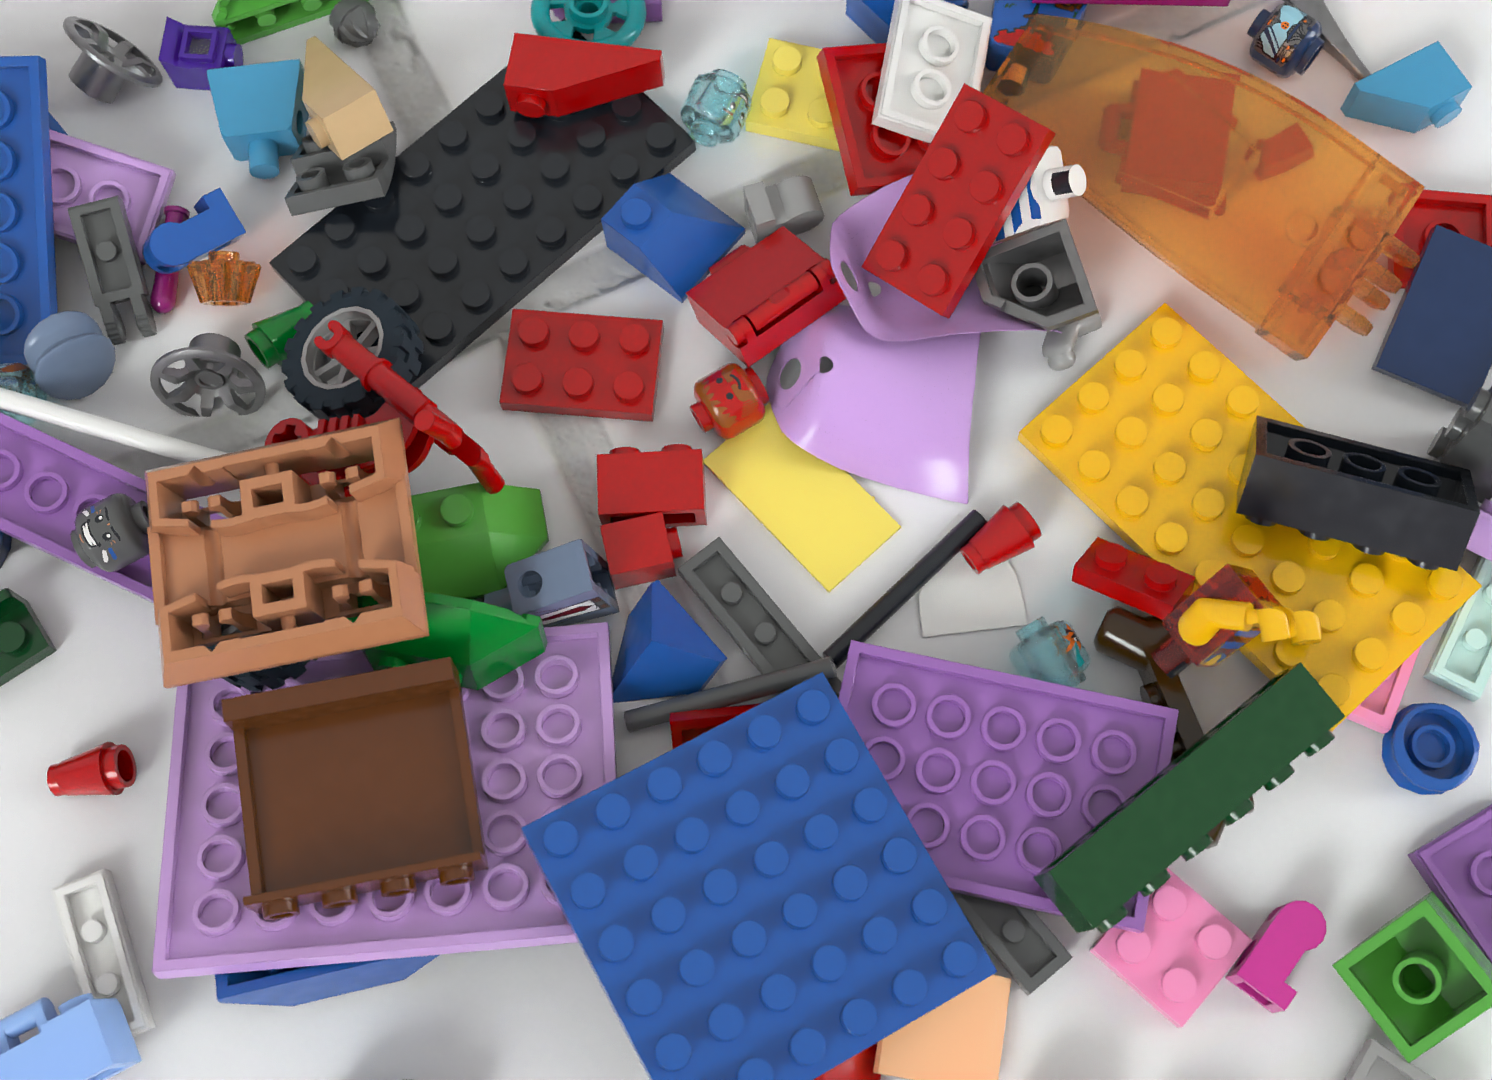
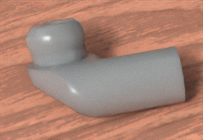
[1042,313,1102,371]

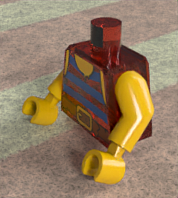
[1151,564,1323,679]

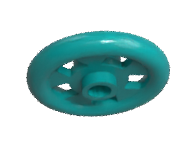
[530,0,647,47]

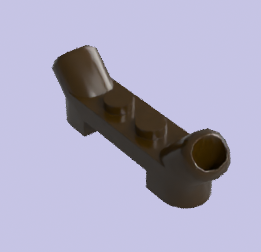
[1093,606,1254,849]

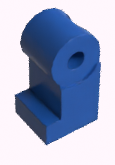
[143,188,246,274]

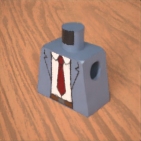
[484,539,620,627]

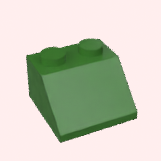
[1332,891,1492,1063]

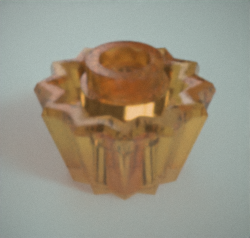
[187,251,261,306]

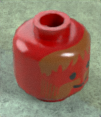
[689,363,770,439]

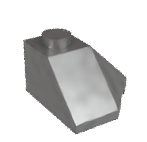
[974,219,1099,331]

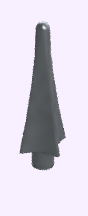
[1283,0,1371,80]

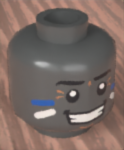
[71,493,149,572]

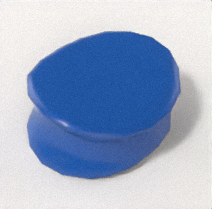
[1382,703,1480,795]

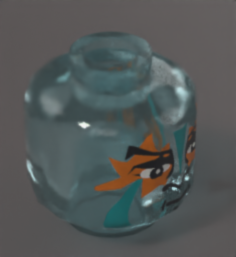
[1009,616,1091,687]

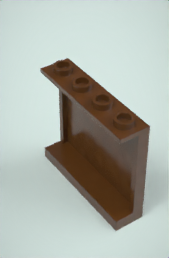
[221,657,488,920]

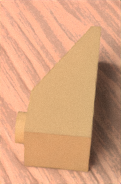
[302,36,394,160]

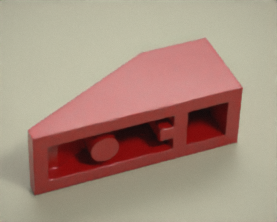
[503,33,665,118]

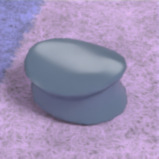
[24,311,116,400]

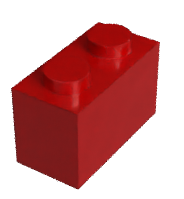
[597,444,707,527]

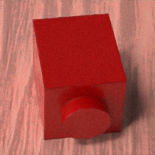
[600,512,683,590]

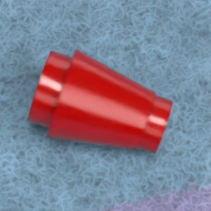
[960,502,1042,575]
[47,742,136,797]

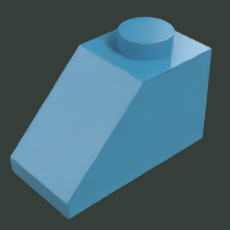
[1340,41,1472,133]

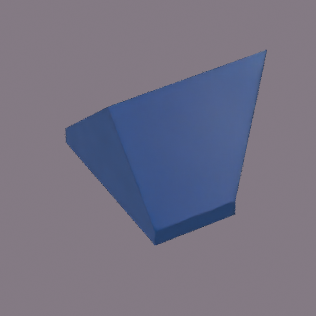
[612,580,728,703]

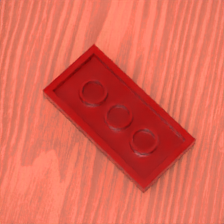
[861,83,1056,318]

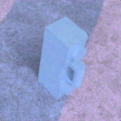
[0,993,142,1080]

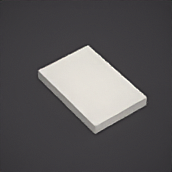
[871,0,992,143]

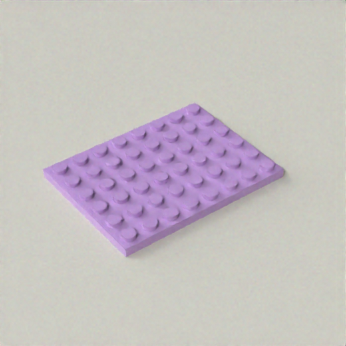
[152,622,617,979]

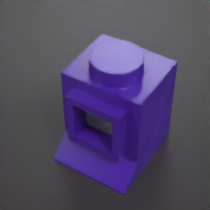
[158,17,243,90]

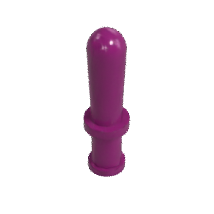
[150,205,190,314]

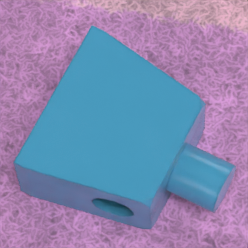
[207,59,309,179]

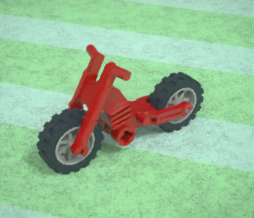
[207,287,505,692]

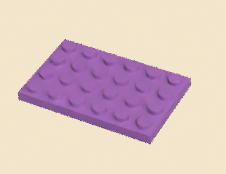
[839,640,1179,933]

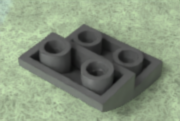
[284,121,397,216]

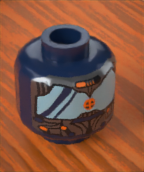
[1247,3,1325,78]

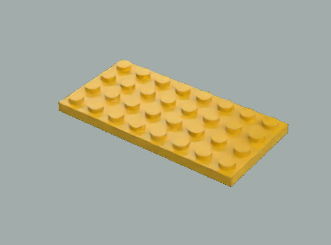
[1018,303,1482,732]

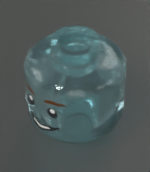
[680,69,752,147]

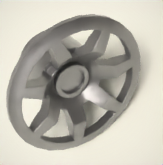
[63,16,162,103]
[150,333,266,417]

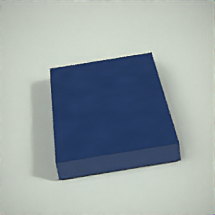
[1371,225,1492,408]

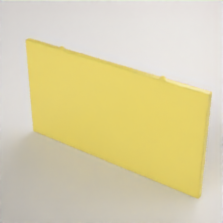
[703,402,901,593]

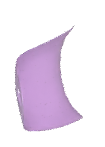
[830,174,1062,342]
[766,304,981,504]

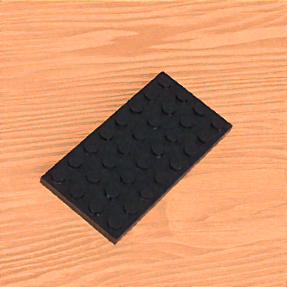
[269,19,696,388]

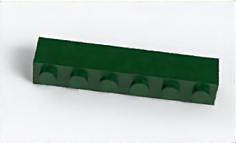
[1033,662,1345,934]

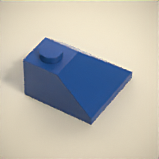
[601,173,746,303]

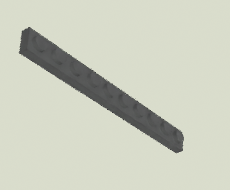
[678,537,1073,995]

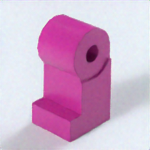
[1225,900,1326,1013]

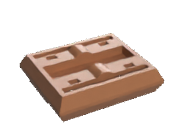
[145,418,429,689]

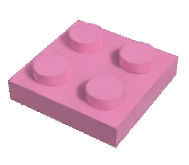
[1090,868,1253,1028]

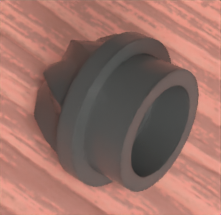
[329,0,380,48]

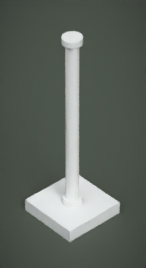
[0,387,228,462]

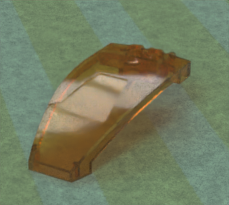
[982,14,1425,361]

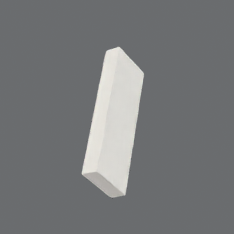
[51,869,156,1037]

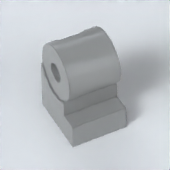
[743,176,824,244]

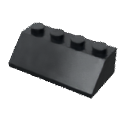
[1236,415,1480,571]

